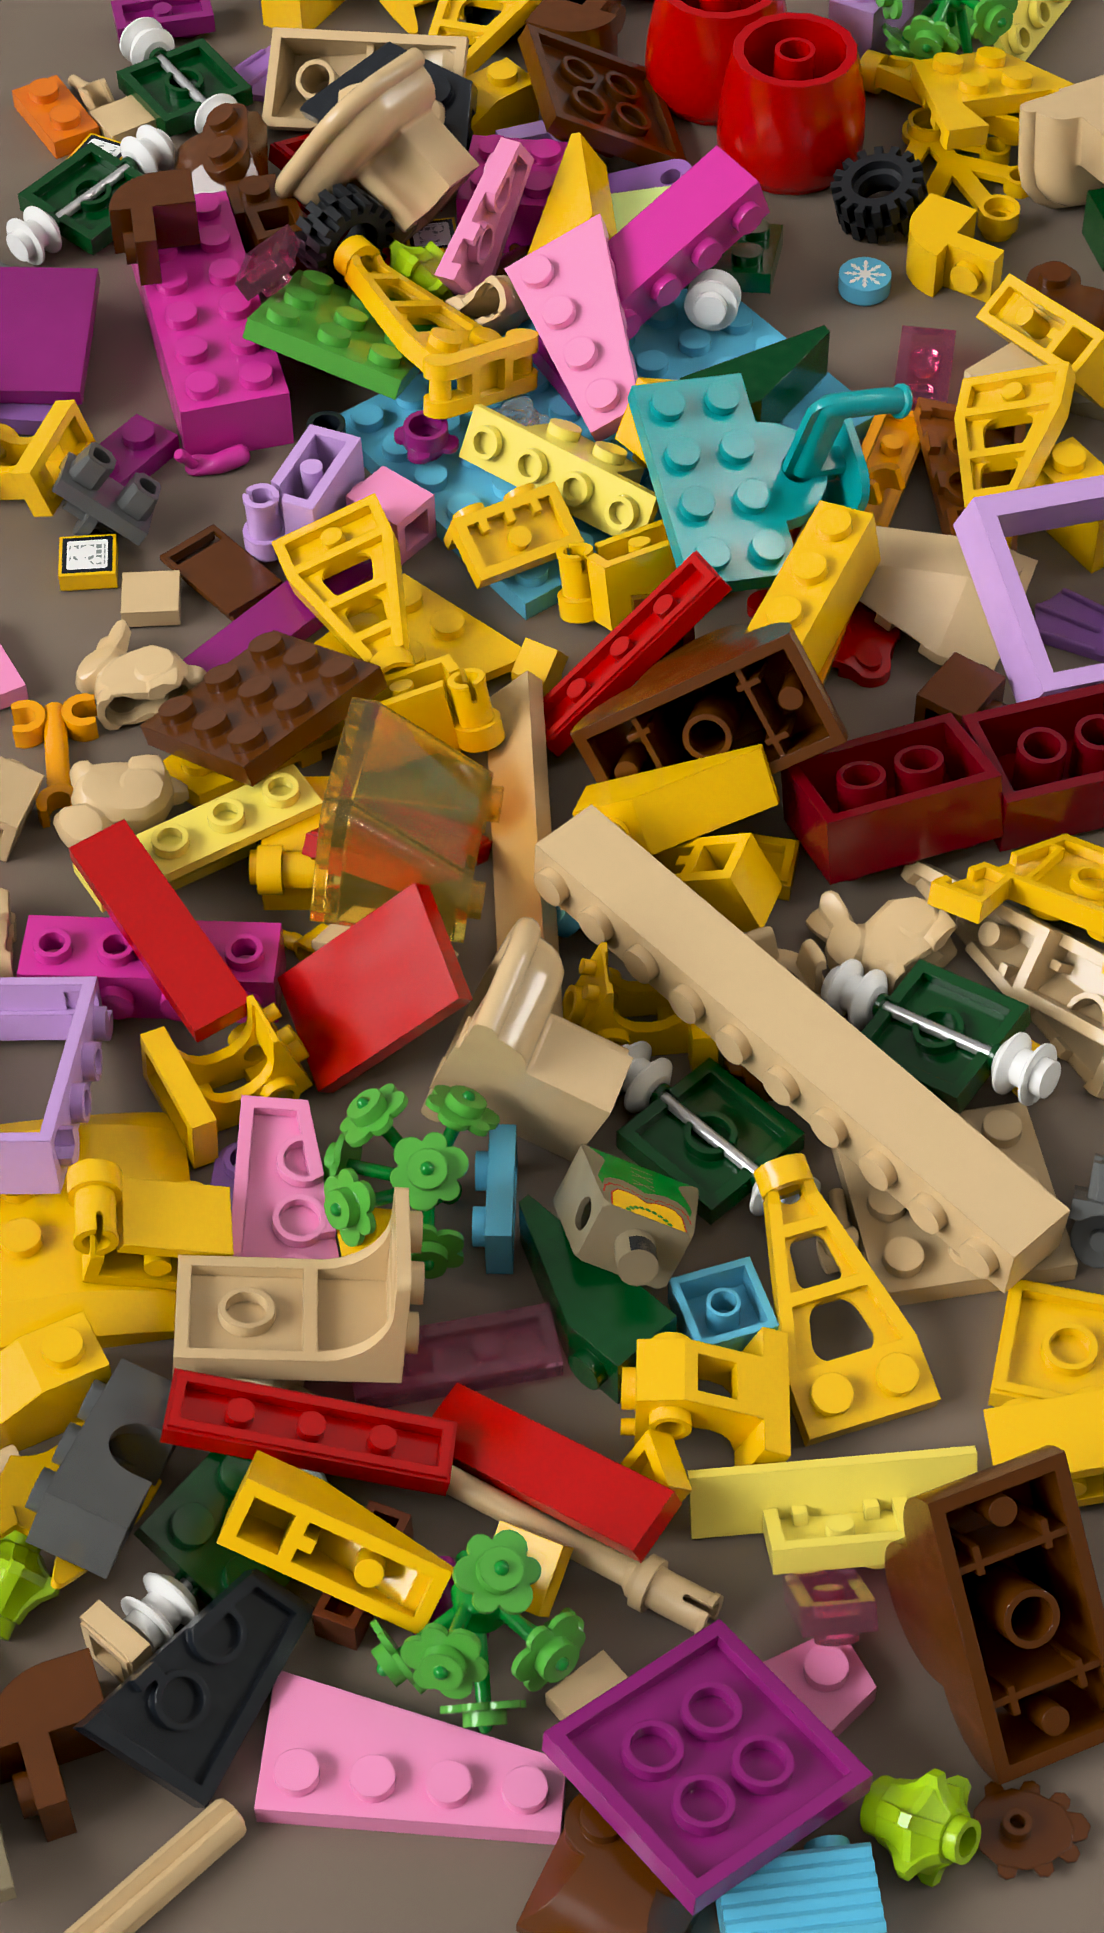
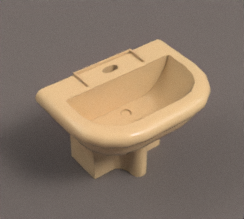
[275,47,480,244]
[1018,75,1104,209]
[421,917,633,1162]

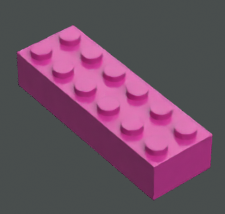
[131,191,294,456]

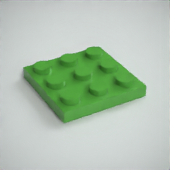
[242,270,438,400]

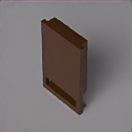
[160,524,283,622]

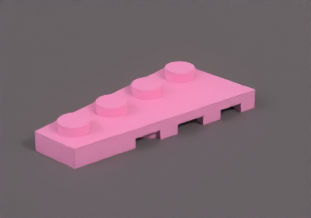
[504,213,638,441]
[231,1095,339,1259]
[254,1671,567,1845]

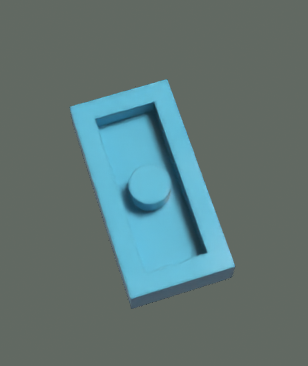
[472,1124,518,1274]

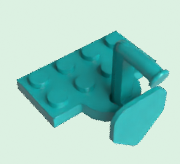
[627,373,913,593]

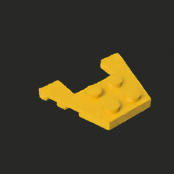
[910,46,1074,150]
[927,833,1104,974]

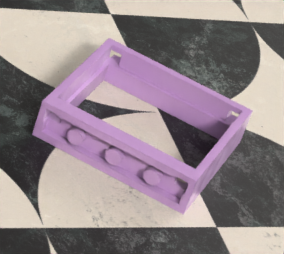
[953,475,1104,703]
[0,976,113,1194]

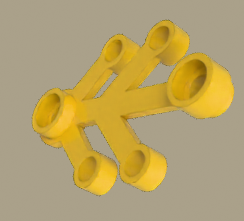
[891,107,1029,242]

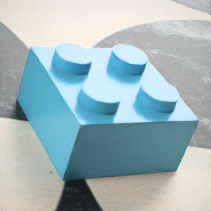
[668,1256,779,1351]

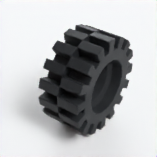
[831,146,928,244]
[293,183,395,289]

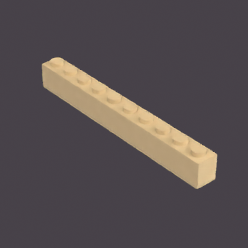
[534,804,1070,1294]

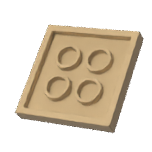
[831,1102,1078,1306]

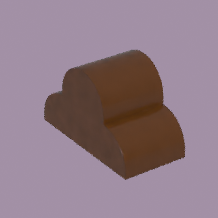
[570,622,849,783]
[885,1445,1104,1785]

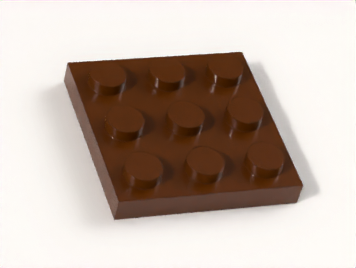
[518,23,687,167]
[140,630,388,787]

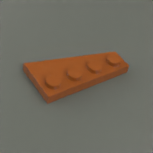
[913,397,1026,552]

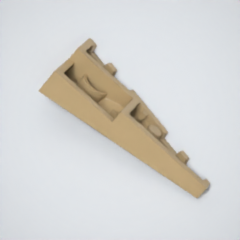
[900,860,1104,1099]

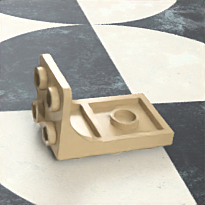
[173,1187,425,1383]

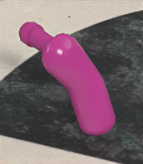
[174,444,250,476]

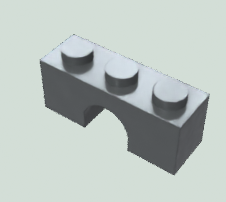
[25,1358,177,1579]

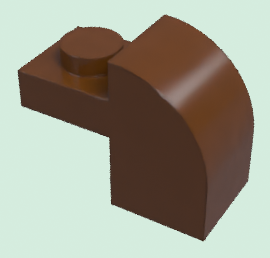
[525,0,626,57]
[109,168,201,286]
[0,1647,105,1842]

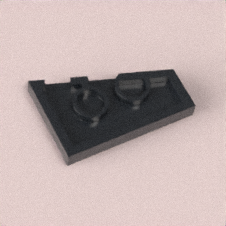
[73,1568,315,1808]

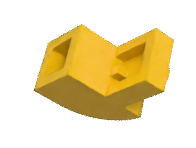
[906,193,1005,303]

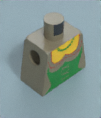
[553,1144,699,1289]

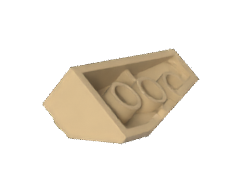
[262,27,469,132]
[794,519,1038,671]

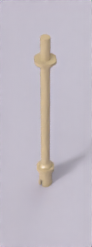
[235,1379,724,1635]

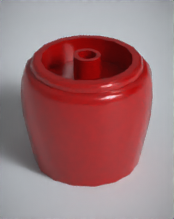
[645,0,787,126]
[717,12,866,196]

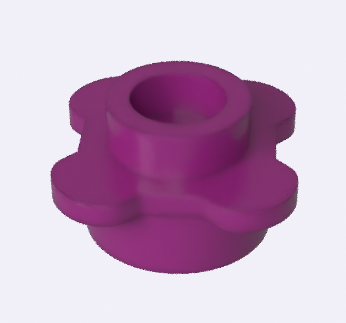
[394,410,459,464]

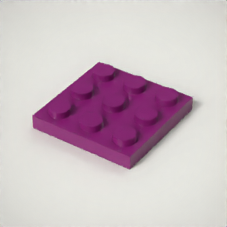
[542,1618,873,1916]

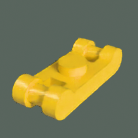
[423,328,539,419]

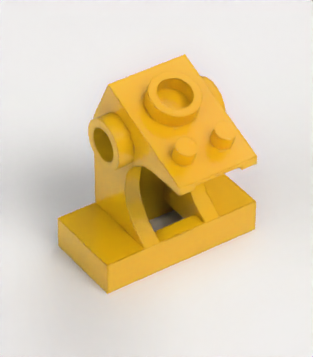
[0,400,96,517]
[562,942,719,1072]
[140,994,313,1169]
[620,1327,791,1466]

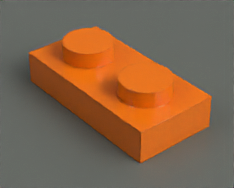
[12,75,101,159]

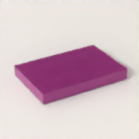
[0,267,100,405]

